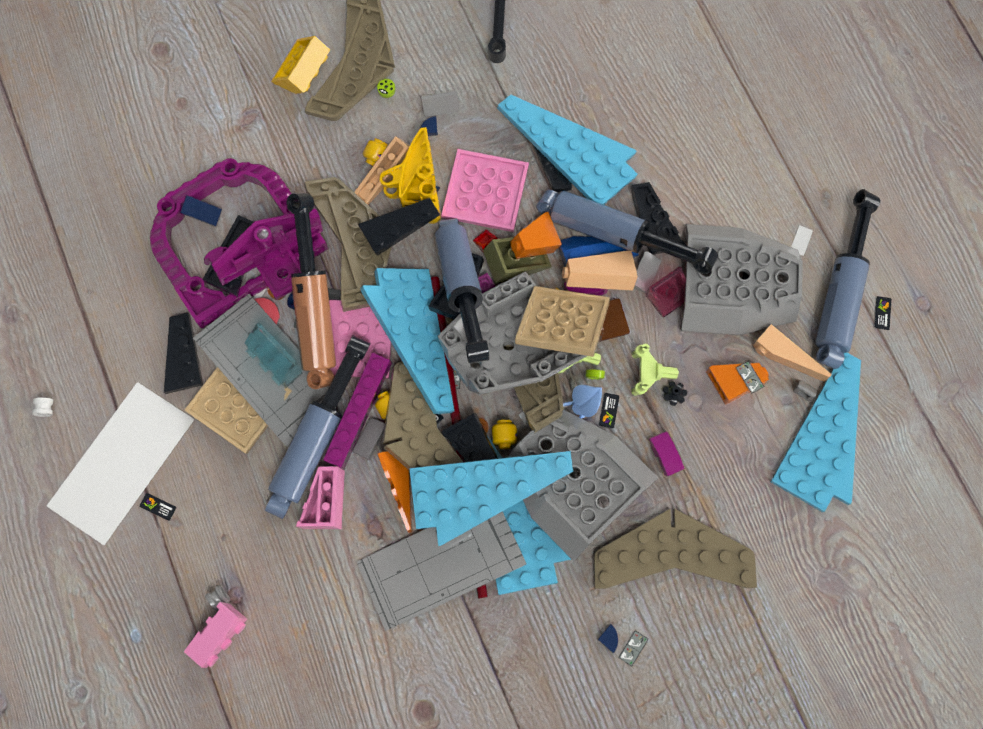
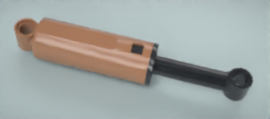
[286,193,336,389]

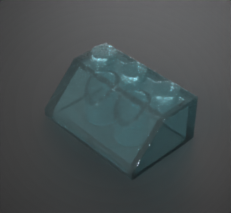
[244,322,303,389]

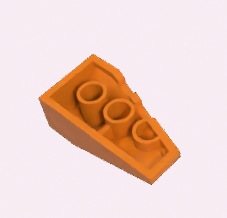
[378,451,413,533]

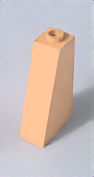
[562,251,638,290]

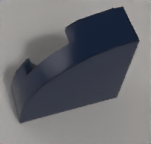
[420,116,438,136]
[598,624,618,653]

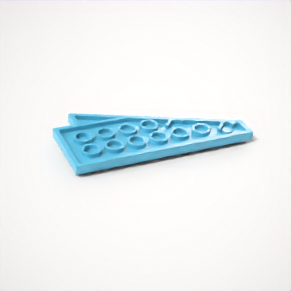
[497,95,638,205]
[360,268,454,414]
[770,353,861,512]
[488,437,571,595]
[410,451,573,546]

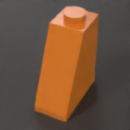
[510,212,562,259]
[706,363,769,405]

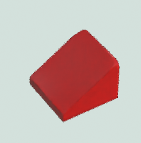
[473,230,498,253]

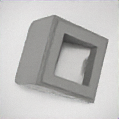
[793,380,817,401]

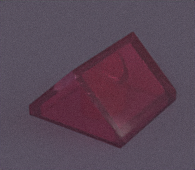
[646,267,686,318]

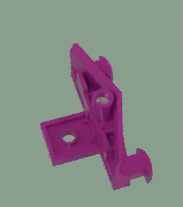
[204,209,323,300]

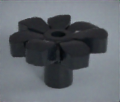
[662,381,687,406]

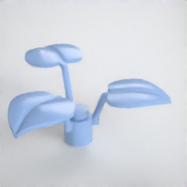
[563,384,602,419]

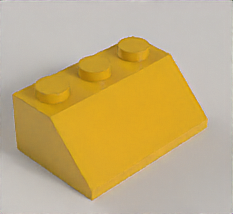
[271,36,330,94]

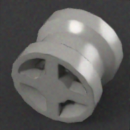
[205,585,231,611]

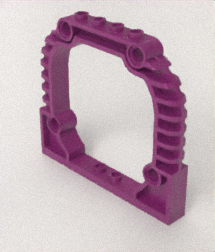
[150,158,329,329]

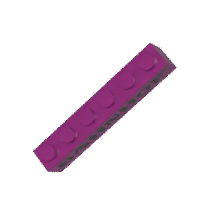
[323,352,392,469]

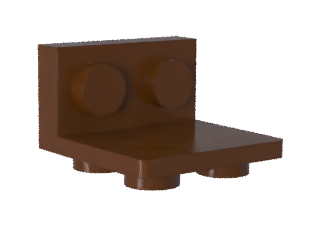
[598,298,630,342]

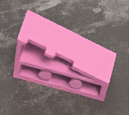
[296,467,345,529]
[184,602,247,668]

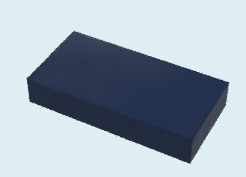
[180,195,222,227]

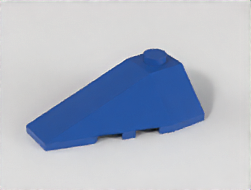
[558,236,639,267]

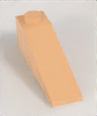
[354,136,410,205]
[753,324,832,382]

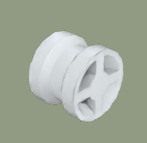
[32,398,53,417]

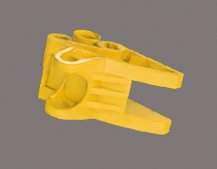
[380,127,441,224]

